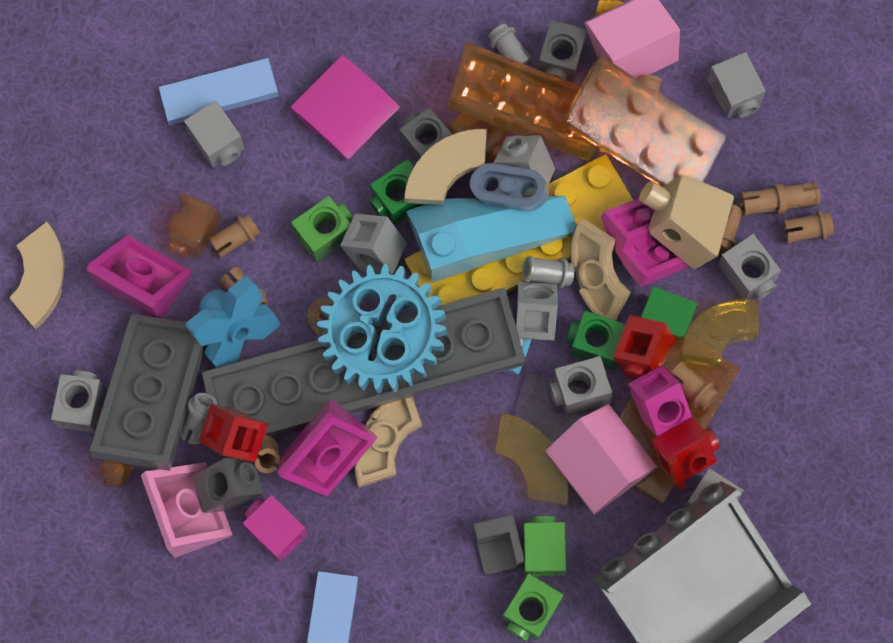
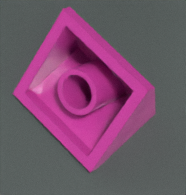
[87,235,192,319]
[277,398,378,496]

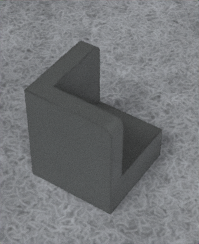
[473,515,525,576]

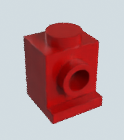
[613,315,676,380]
[199,404,268,462]
[652,417,720,490]

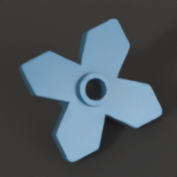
[185,276,280,368]

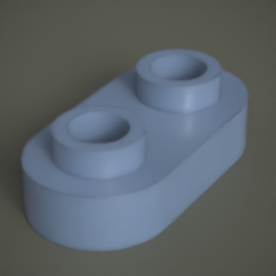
[470,163,549,211]

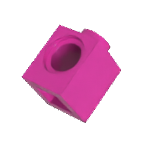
[628,365,692,437]
[243,495,308,562]

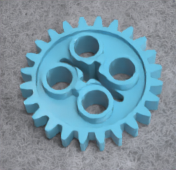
[317,264,447,394]

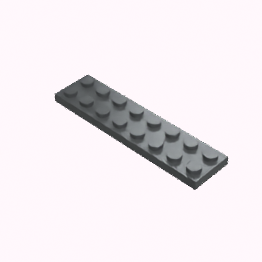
[202,288,527,436]

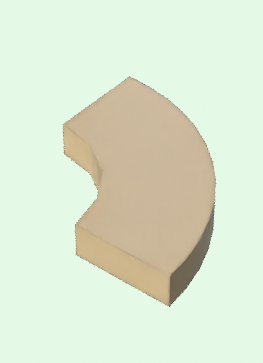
[404,129,487,205]
[571,219,631,321]
[9,222,65,330]
[355,397,422,488]

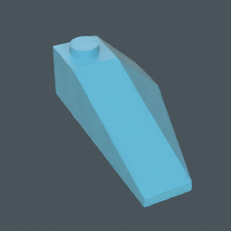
[406,196,576,283]

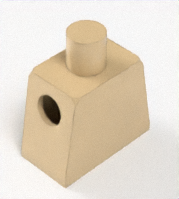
[639,175,734,269]

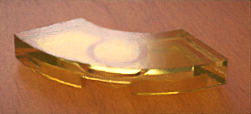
[678,299,759,367]
[495,413,568,505]

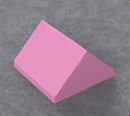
[584,0,680,92]
[545,404,658,515]
[141,462,233,558]

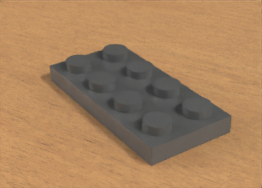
[90,314,205,471]

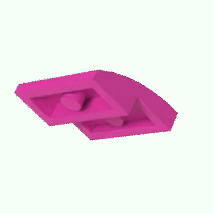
[289,55,400,161]
[601,198,690,288]

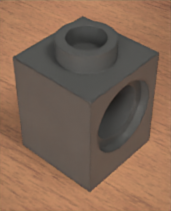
[537,20,587,84]
[399,107,452,162]
[193,458,264,513]

